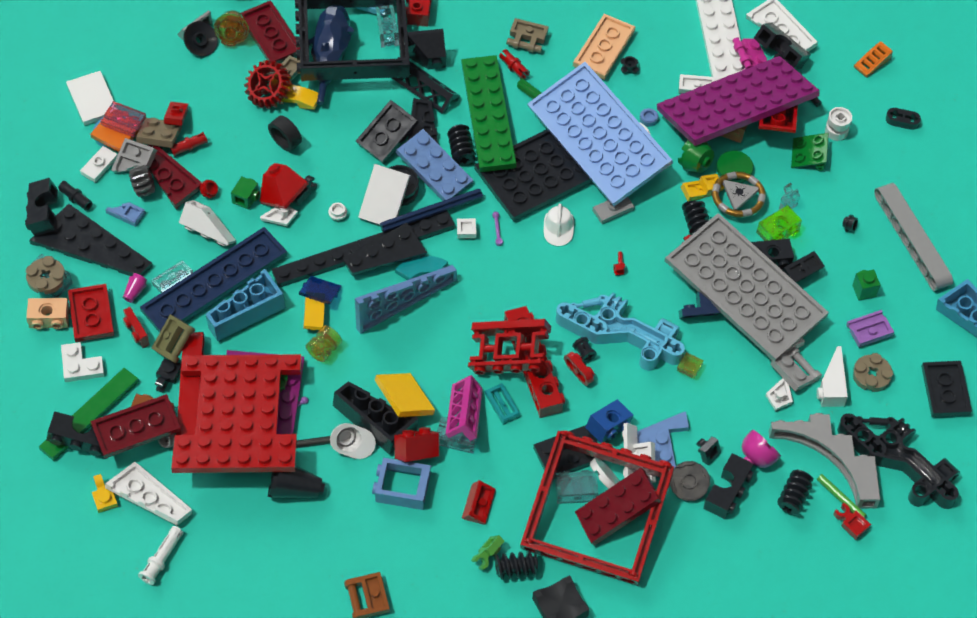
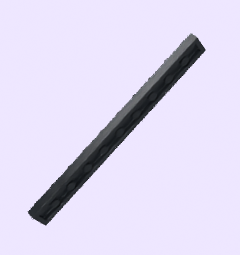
[272,211,454,288]

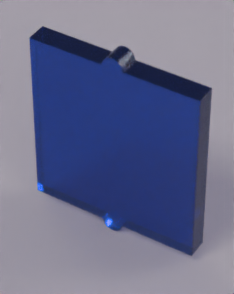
[299,276,342,305]

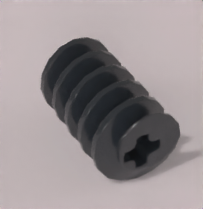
[447,124,476,166]
[682,200,709,235]
[777,470,814,516]
[495,550,538,580]

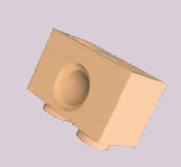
[26,298,70,329]

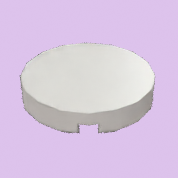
[590,457,620,489]

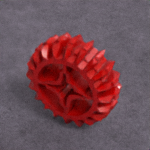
[244,60,293,109]

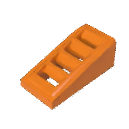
[854,41,893,78]

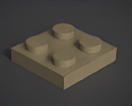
[136,118,182,148]

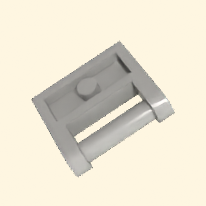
[770,347,822,392]

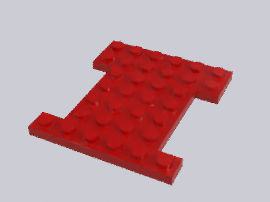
[171,354,302,473]

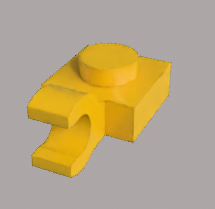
[92,474,118,513]

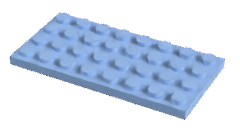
[527,62,673,207]

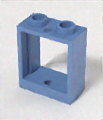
[372,458,431,510]

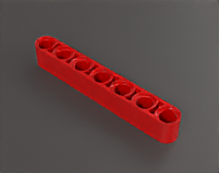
[176,332,205,435]

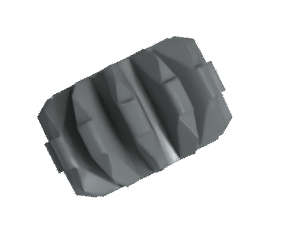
[129,165,155,197]

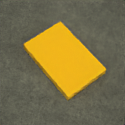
[375,373,435,417]

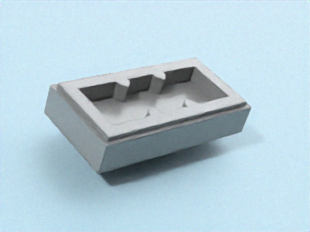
[592,197,634,224]

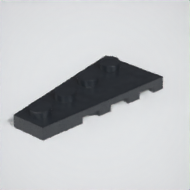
[408,98,438,143]
[342,223,427,276]

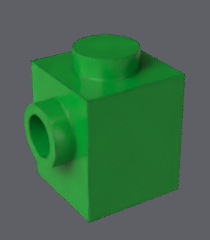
[231,176,260,210]
[852,269,880,301]

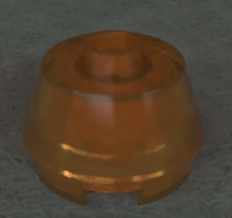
[214,10,249,46]

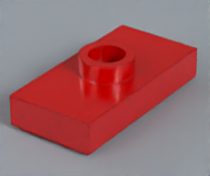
[164,102,188,126]

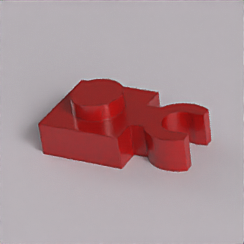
[834,503,871,540]

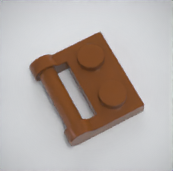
[344,572,390,618]

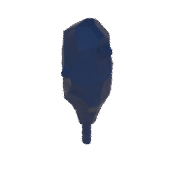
[309,5,355,105]

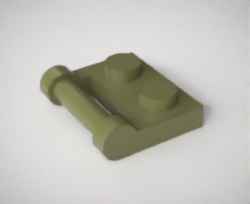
[152,314,195,363]

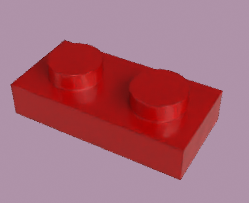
[123,307,150,348]

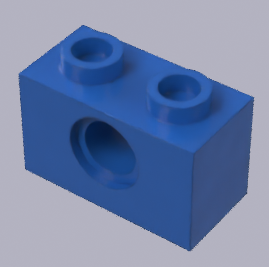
[585,399,633,443]

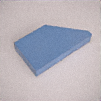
[106,202,146,227]

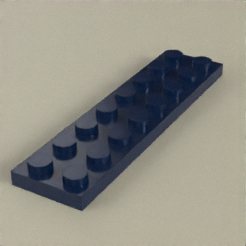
[140,227,287,333]

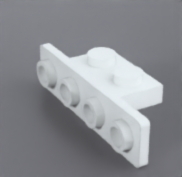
[622,423,656,483]

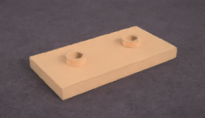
[573,14,636,80]

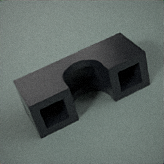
[754,22,811,70]
[25,178,58,237]
[46,411,103,456]
[703,453,754,519]

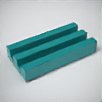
[485,383,520,425]

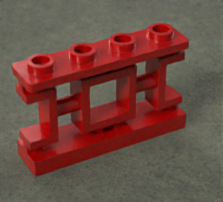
[468,319,551,375]

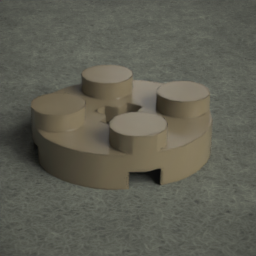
[26,256,66,294]
[853,353,893,392]

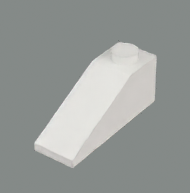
[817,346,848,407]

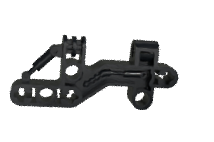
[837,413,960,509]

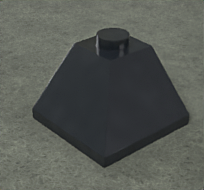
[408,29,446,70]

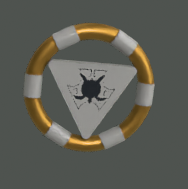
[712,172,766,217]

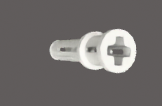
[138,526,183,585]

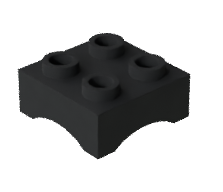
[532,575,589,618]

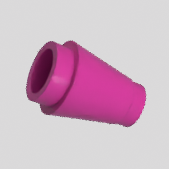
[122,273,147,303]

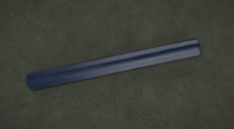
[380,189,483,232]

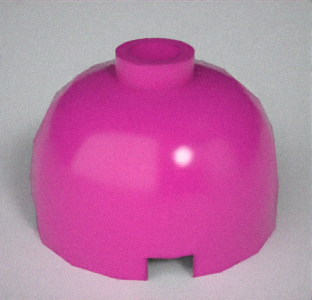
[741,430,781,468]

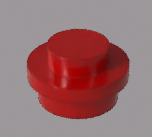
[200,180,218,198]

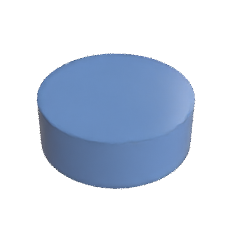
[640,108,658,127]

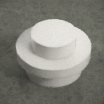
[328,203,347,221]

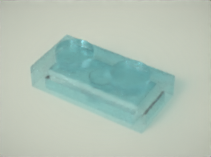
[151,260,193,293]

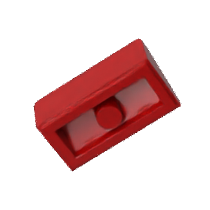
[462,480,496,525]

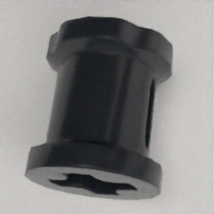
[572,337,597,363]

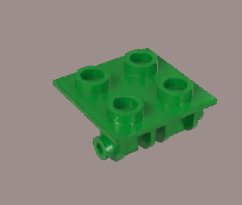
[791,133,829,171]

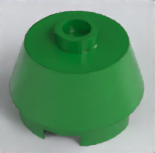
[678,140,714,173]

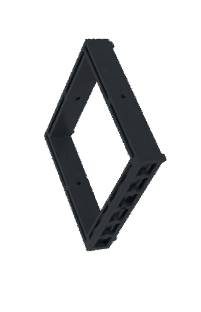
[295,0,410,82]

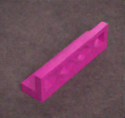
[446,375,482,441]

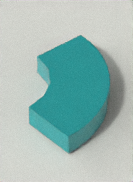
[395,256,448,280]

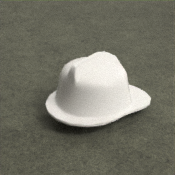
[544,204,574,246]
[330,423,376,459]

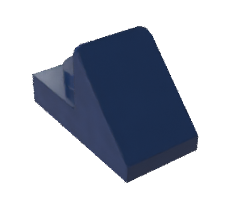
[679,292,720,319]

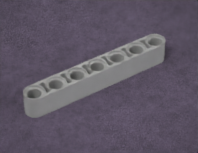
[874,183,953,291]

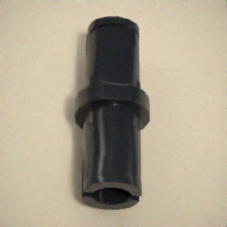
[58,181,93,211]

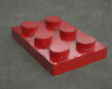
[68,284,114,342]

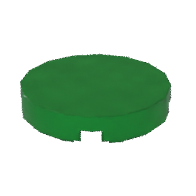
[716,150,753,183]

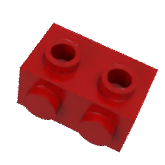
[405,0,432,27]
[394,427,439,462]

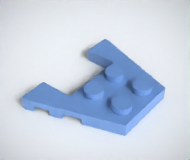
[637,412,689,477]

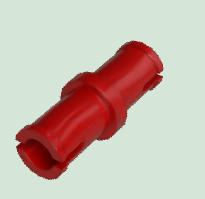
[499,49,530,79]
[170,132,208,157]

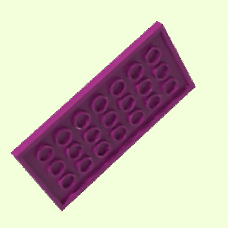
[657,56,820,146]

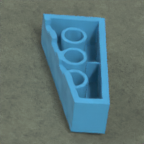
[205,269,286,341]
[936,279,977,337]

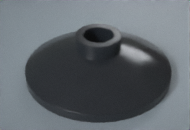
[183,21,217,56]

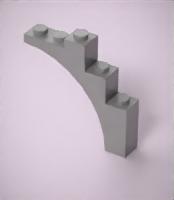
[769,413,880,509]

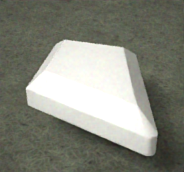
[260,206,298,226]
[765,378,793,411]

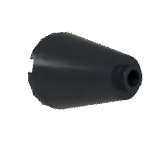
[268,465,325,498]

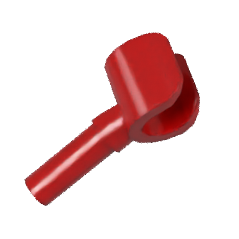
[613,251,625,275]

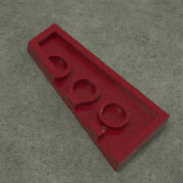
[147,145,202,209]

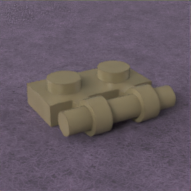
[506,18,549,53]

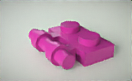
[732,37,768,69]

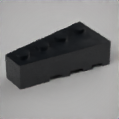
[333,381,419,454]

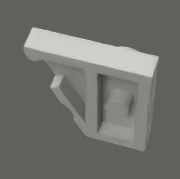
[111,138,158,173]

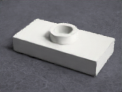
[80,146,118,183]

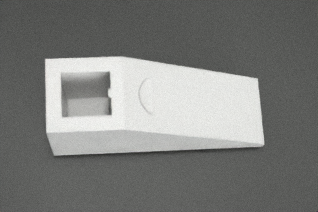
[179,200,236,246]

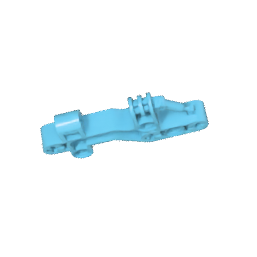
[556,293,685,371]

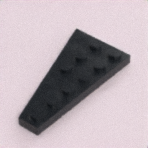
[29,204,153,276]

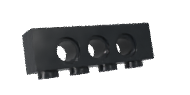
[751,238,794,270]

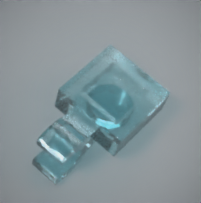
[779,182,800,214]

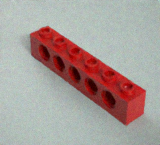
[504,306,565,418]

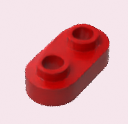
[564,352,595,386]

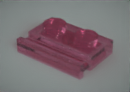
[100,101,146,137]

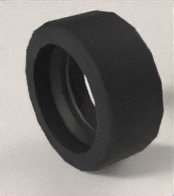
[268,115,302,151]

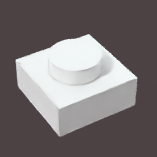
[457,218,476,238]

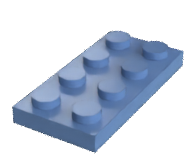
[396,129,473,201]

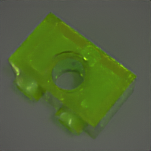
[756,205,802,241]

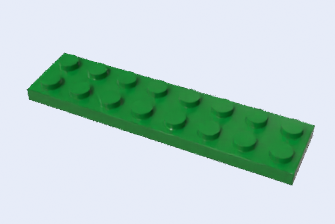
[461,55,516,172]

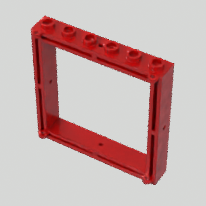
[520,430,674,586]

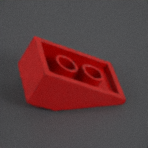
[759,105,798,133]

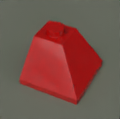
[260,163,308,209]

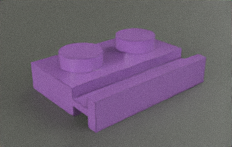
[846,310,894,347]

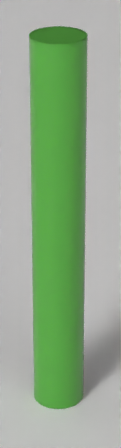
[817,474,866,518]

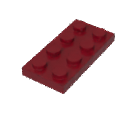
[239,0,300,63]
[90,394,181,459]
[575,467,661,546]

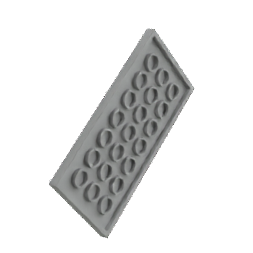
[665,213,829,361]

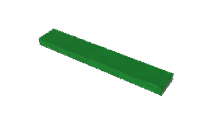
[39,368,139,461]

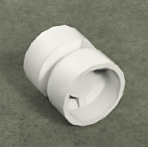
[825,107,852,141]

